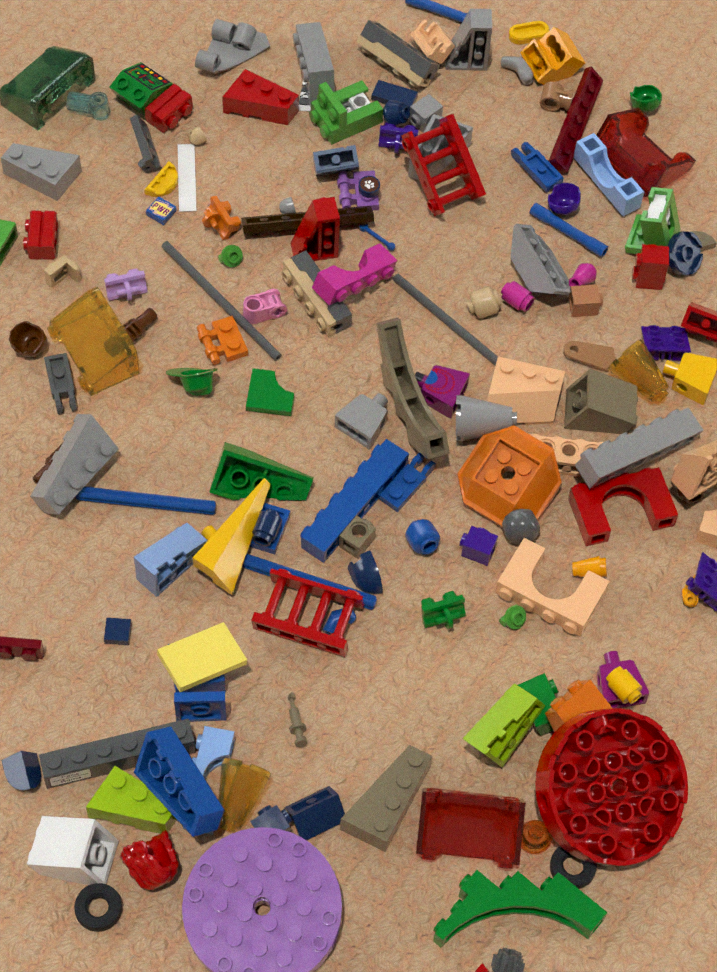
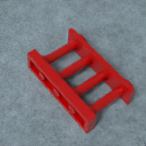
[401,114,486,216]
[251,568,364,657]

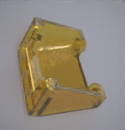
[47,287,140,396]

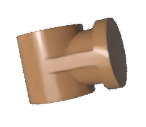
[540,82,574,112]

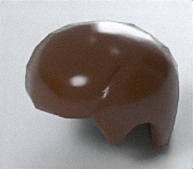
[9,321,47,358]

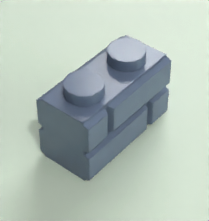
[312,145,359,177]

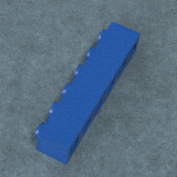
[300,439,409,563]

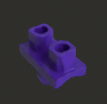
[378,122,419,153]

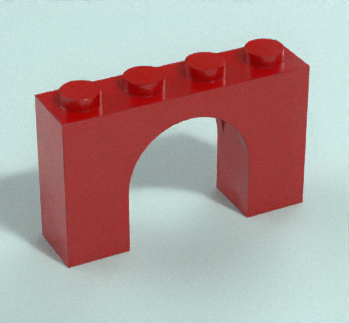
[568,467,678,547]

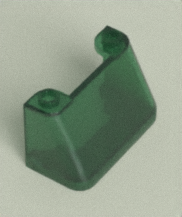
[0,46,96,131]

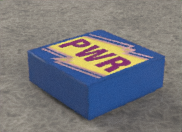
[146,197,177,225]

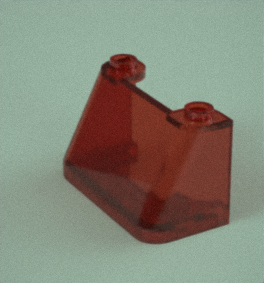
[596,108,696,197]
[416,787,526,869]

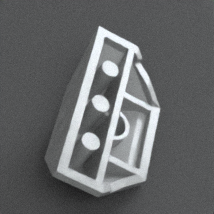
[510,224,571,295]

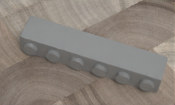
[575,407,703,488]

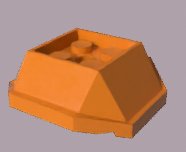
[457,425,562,527]

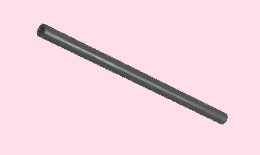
[161,241,282,361]
[393,273,498,366]

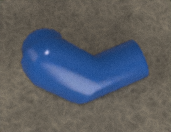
[322,608,356,635]

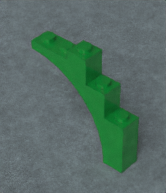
[433,870,607,948]

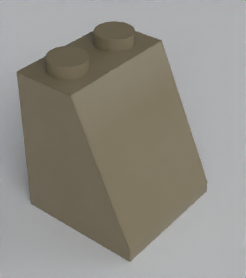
[564,369,638,434]

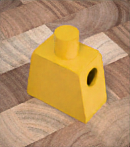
[662,353,717,405]

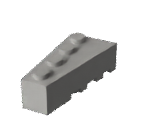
[293,22,335,107]

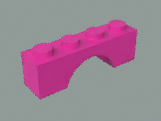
[312,243,398,306]

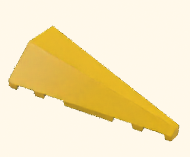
[193,478,270,595]

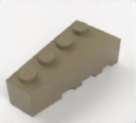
[340,745,432,852]

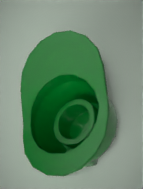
[166,368,218,396]

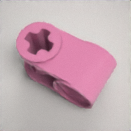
[243,289,287,324]

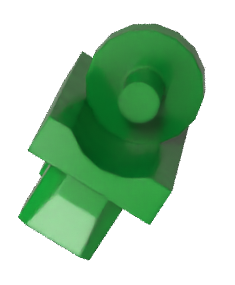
[421,591,466,629]

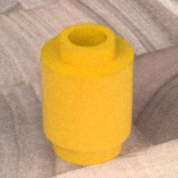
[606,666,642,704]

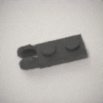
[44,353,77,414]

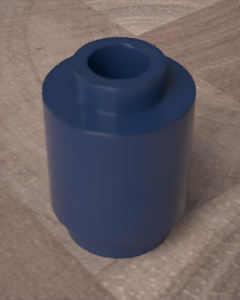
[252,509,282,546]

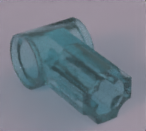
[66,91,111,120]

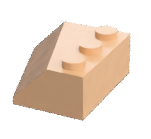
[487,357,565,425]
[671,440,717,500]

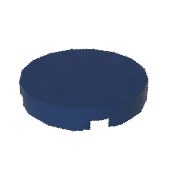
[668,231,703,275]

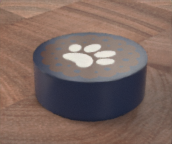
[358,176,380,198]

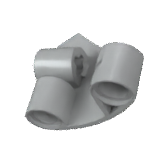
[195,19,270,73]

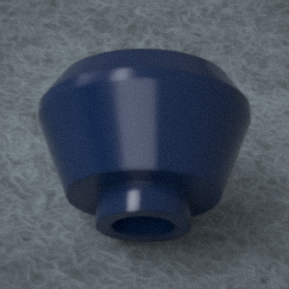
[383,100,410,127]

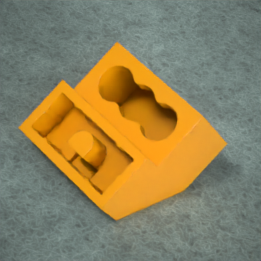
[520,27,585,85]

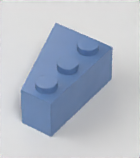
[134,523,207,597]

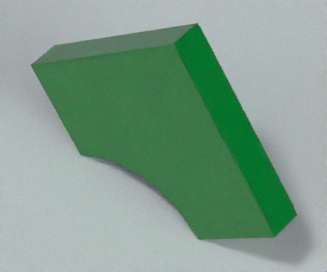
[246,368,294,416]

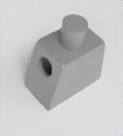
[335,393,388,450]

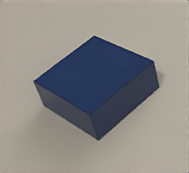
[104,618,131,645]

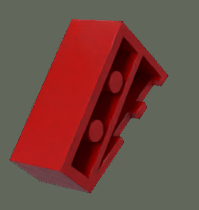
[222,69,299,125]
[290,197,340,261]

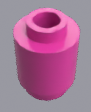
[501,281,535,312]

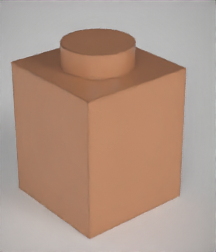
[568,284,603,317]

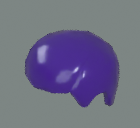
[548,183,581,215]

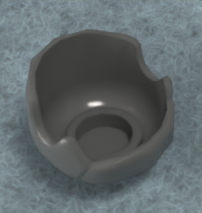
[502,509,540,545]

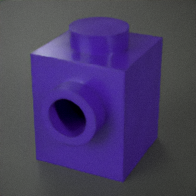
[459,526,498,566]

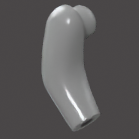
[501,56,534,85]

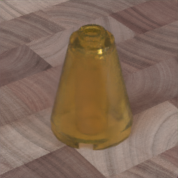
[607,340,669,402]
[218,758,271,833]

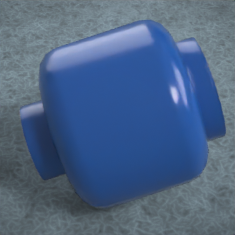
[405,519,440,554]

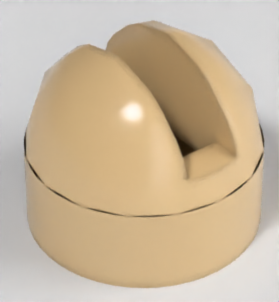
[188,126,207,145]

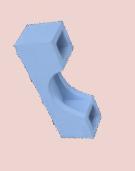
[574,133,644,216]
[183,726,235,835]

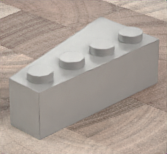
[30,414,119,515]

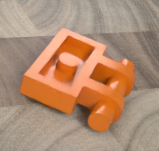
[197,316,248,365]

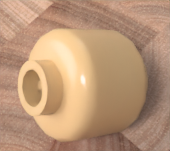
[467,286,501,319]

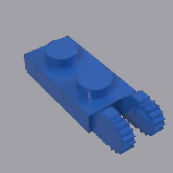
[511,142,564,192]
[379,452,436,512]

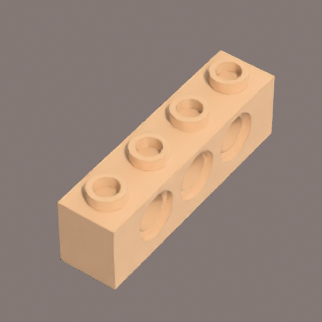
[530,434,603,477]

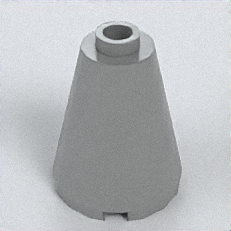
[456,395,517,441]

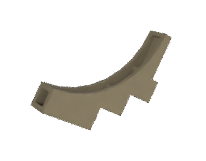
[376,317,450,459]

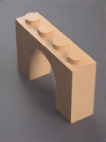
[495,538,610,637]

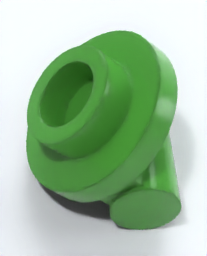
[218,245,243,267]
[499,604,526,629]

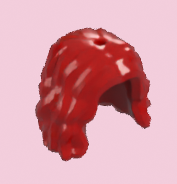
[120,830,179,890]

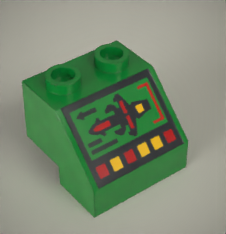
[109,62,173,116]

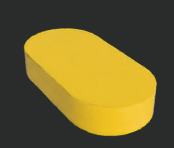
[509,21,549,45]

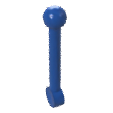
[359,224,396,251]

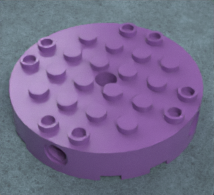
[182,827,342,972]

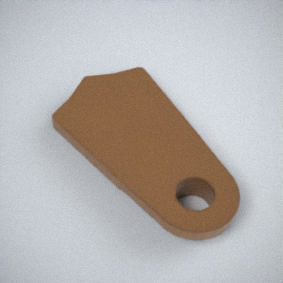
[563,341,616,372]

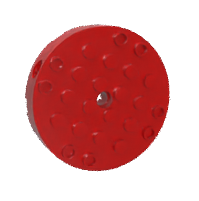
[535,708,688,866]

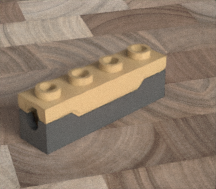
[356,20,440,88]
[281,251,352,338]

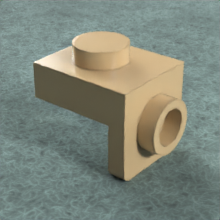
[44,255,81,288]

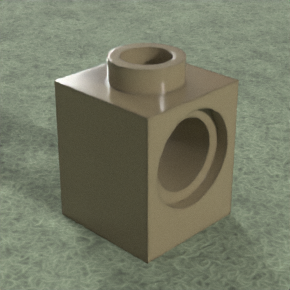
[339,515,376,559]

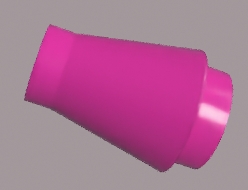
[569,263,597,287]

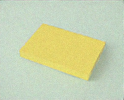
[157,622,247,692]

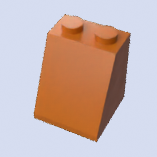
[545,679,612,732]

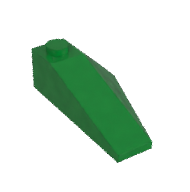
[209,442,314,500]

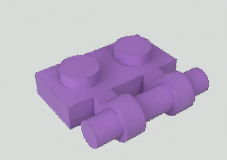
[337,170,379,211]

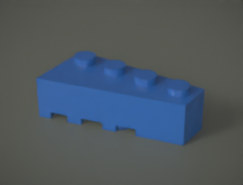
[134,726,224,837]

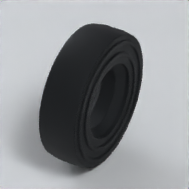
[550,846,597,889]
[74,883,122,932]

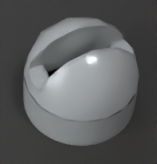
[279,197,296,214]

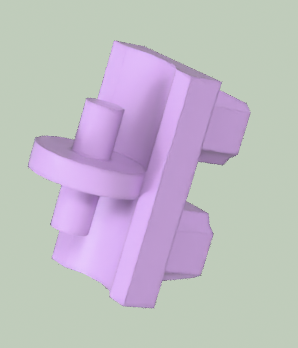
[104,268,148,301]

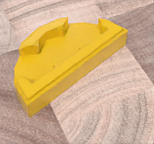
[144,161,178,197]

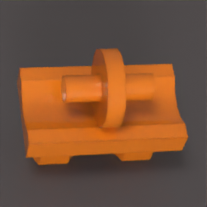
[202,196,241,240]

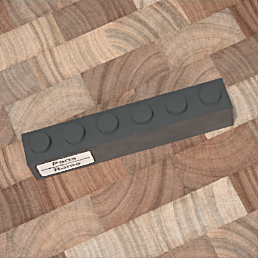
[39,718,195,789]

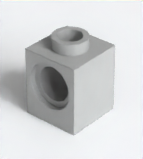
[409,94,443,133]

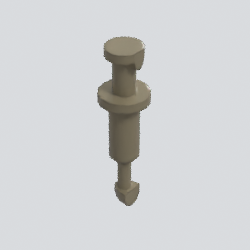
[288,692,307,747]

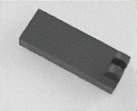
[130,114,162,173]

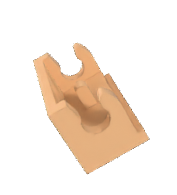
[410,20,455,64]

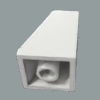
[27,816,119,885]

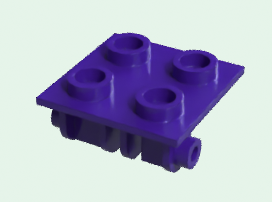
[641,325,691,361]
[686,552,717,612]

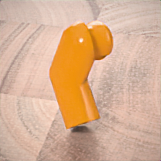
[682,574,699,607]

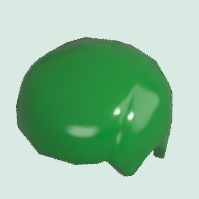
[630,85,662,113]

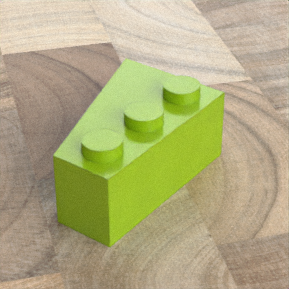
[462,683,545,767]
[86,766,177,834]

